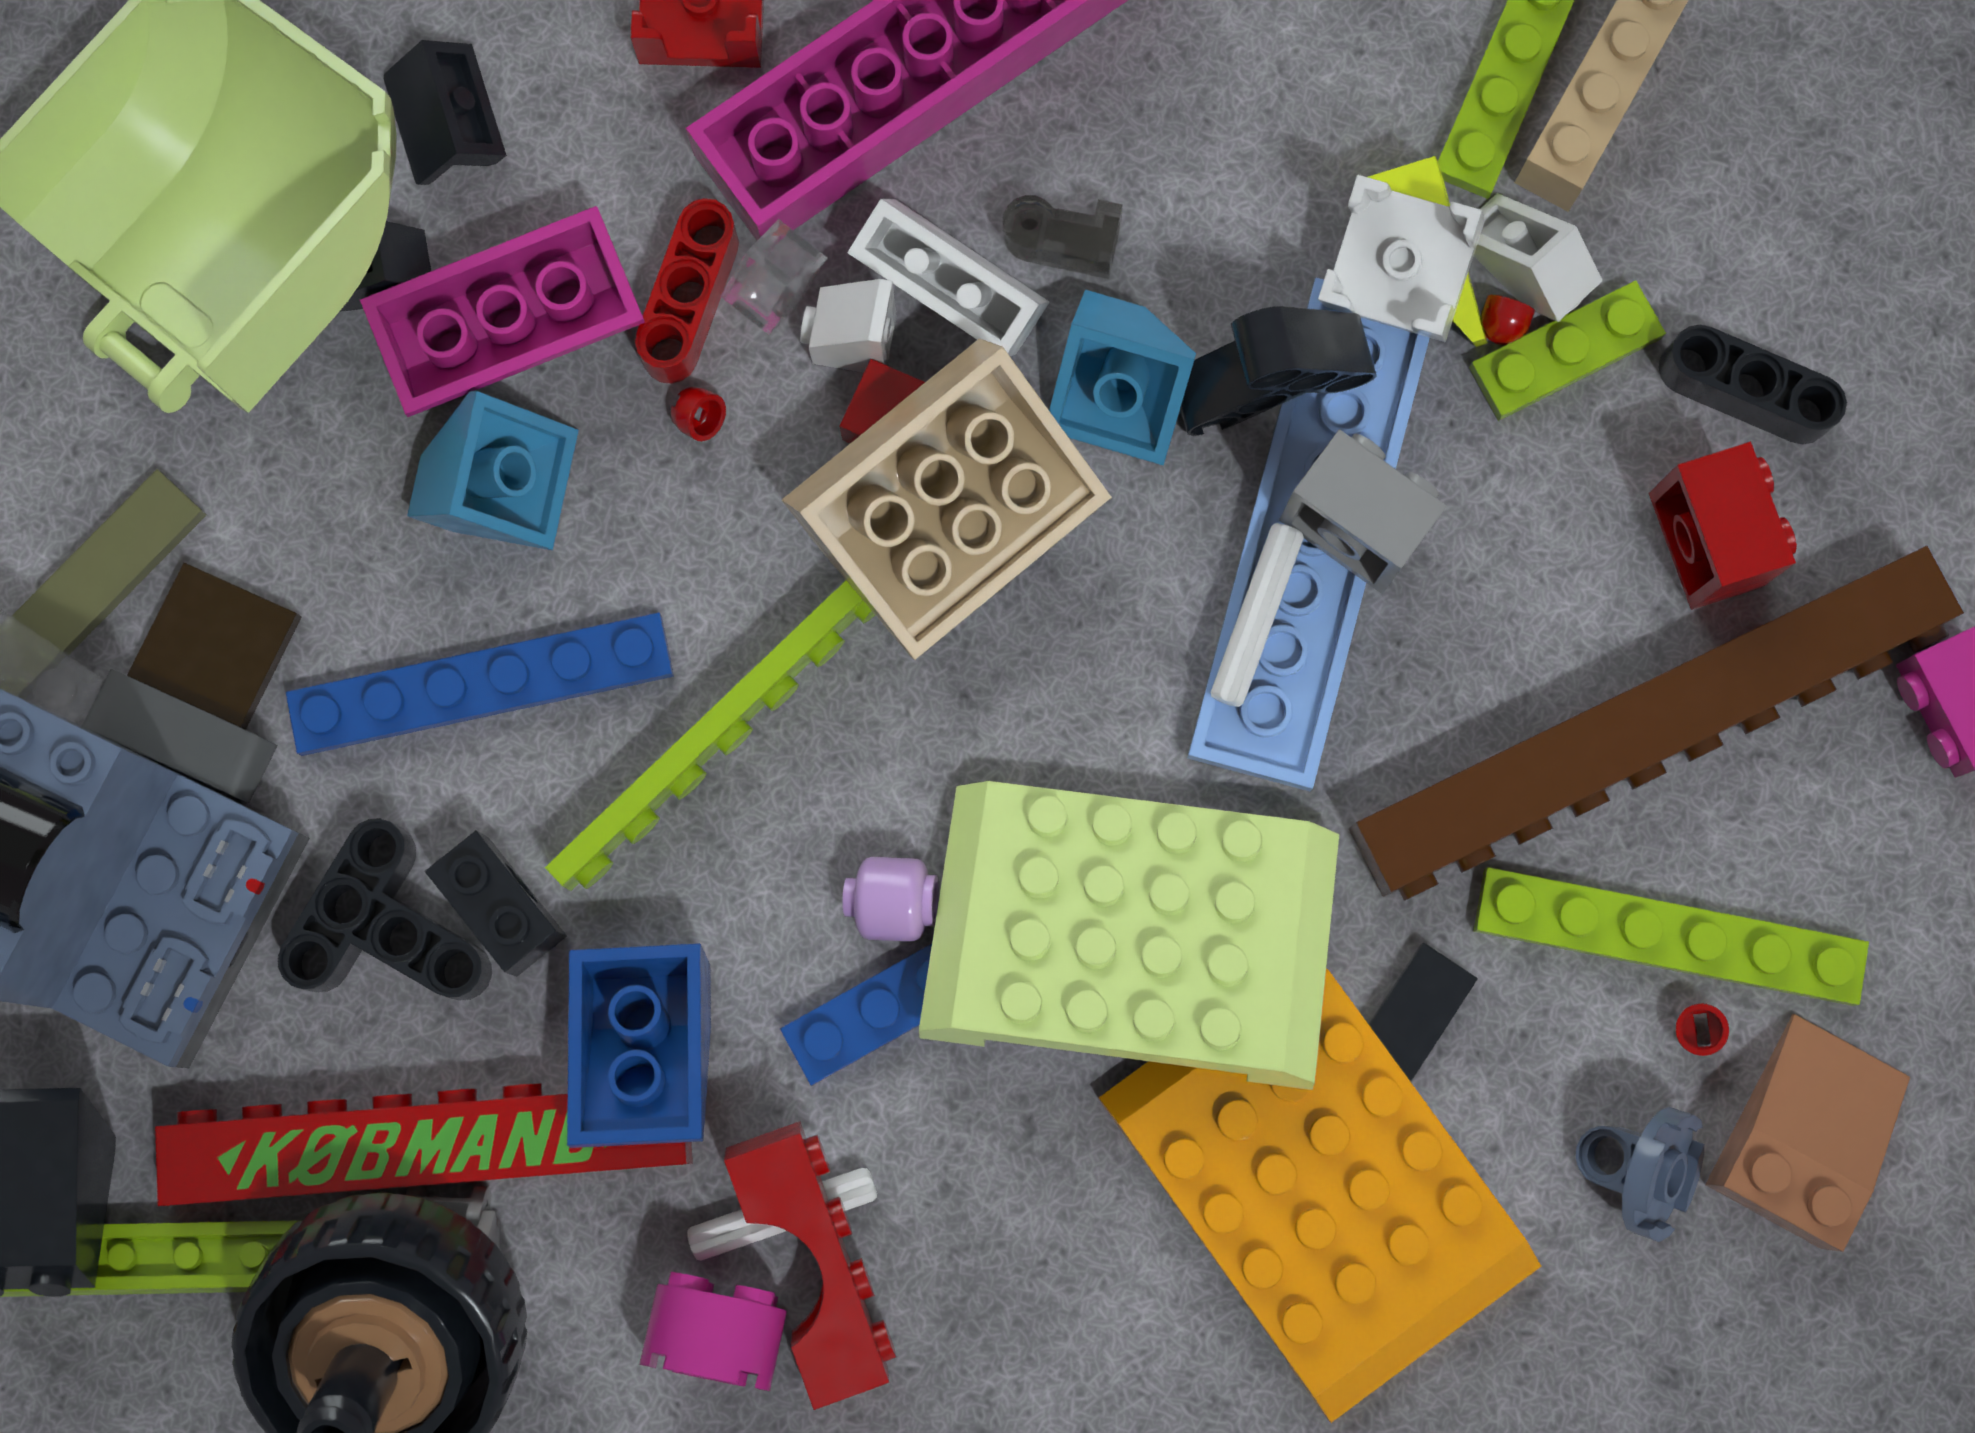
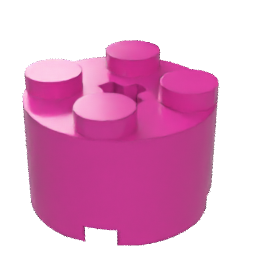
[639,1272,787,1391]

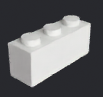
[847,199,1049,356]

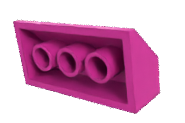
[360,206,645,417]

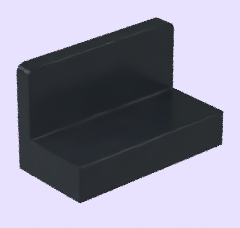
[384,40,507,185]

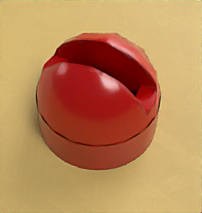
[1480,294,1535,345]
[670,387,726,442]
[1676,1003,1729,1056]

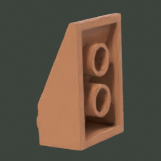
[1705,1014,1910,1252]

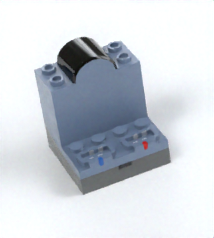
[0,689,310,1069]

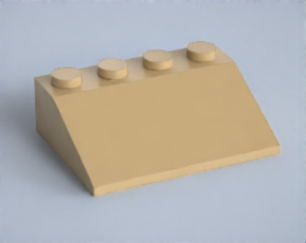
[782,338,1112,660]

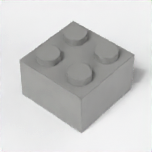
[1279,429,1447,594]

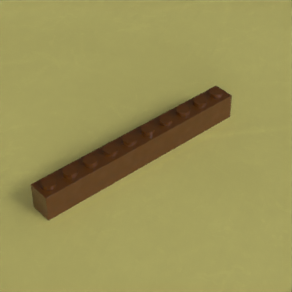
[1349,546,1964,901]

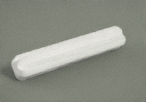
[1211,523,1304,707]
[687,1168,877,1261]

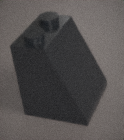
[0,1088,116,1297]

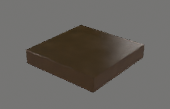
[127,563,302,730]

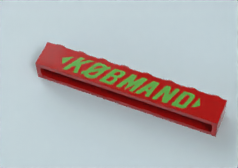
[155,1081,693,1206]

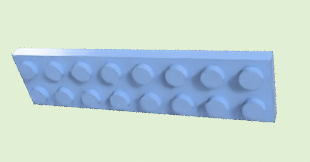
[1187,278,1429,792]

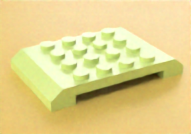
[919,781,1339,1090]

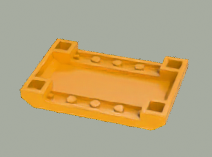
[1098,968,1542,1423]

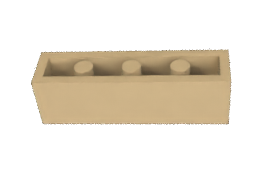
[1514,0,1688,212]

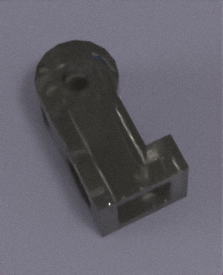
[1003,195,1123,279]

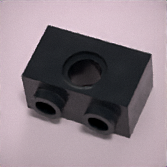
[425,830,567,977]

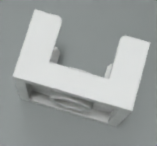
[1318,175,1485,342]

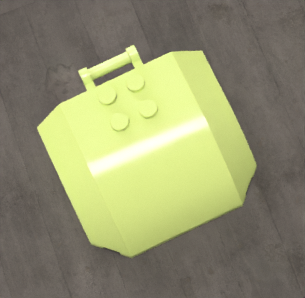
[0,0,397,413]

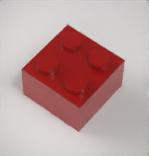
[1648,441,1797,610]

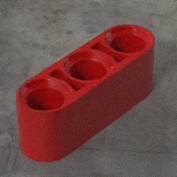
[635,198,739,384]

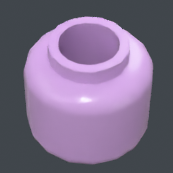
[843,857,939,941]

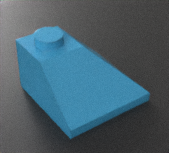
[1049,290,1196,466]
[407,391,579,550]

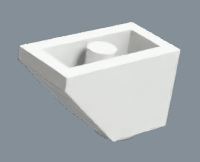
[1474,193,1603,322]
[800,279,897,372]

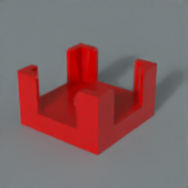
[630,0,764,68]

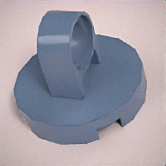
[1576,1107,1705,1242]

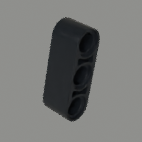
[1658,324,1847,445]

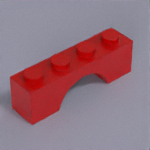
[724,1121,897,1410]

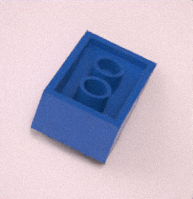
[567,943,711,1148]

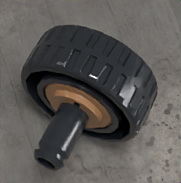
[231,1193,527,1433]

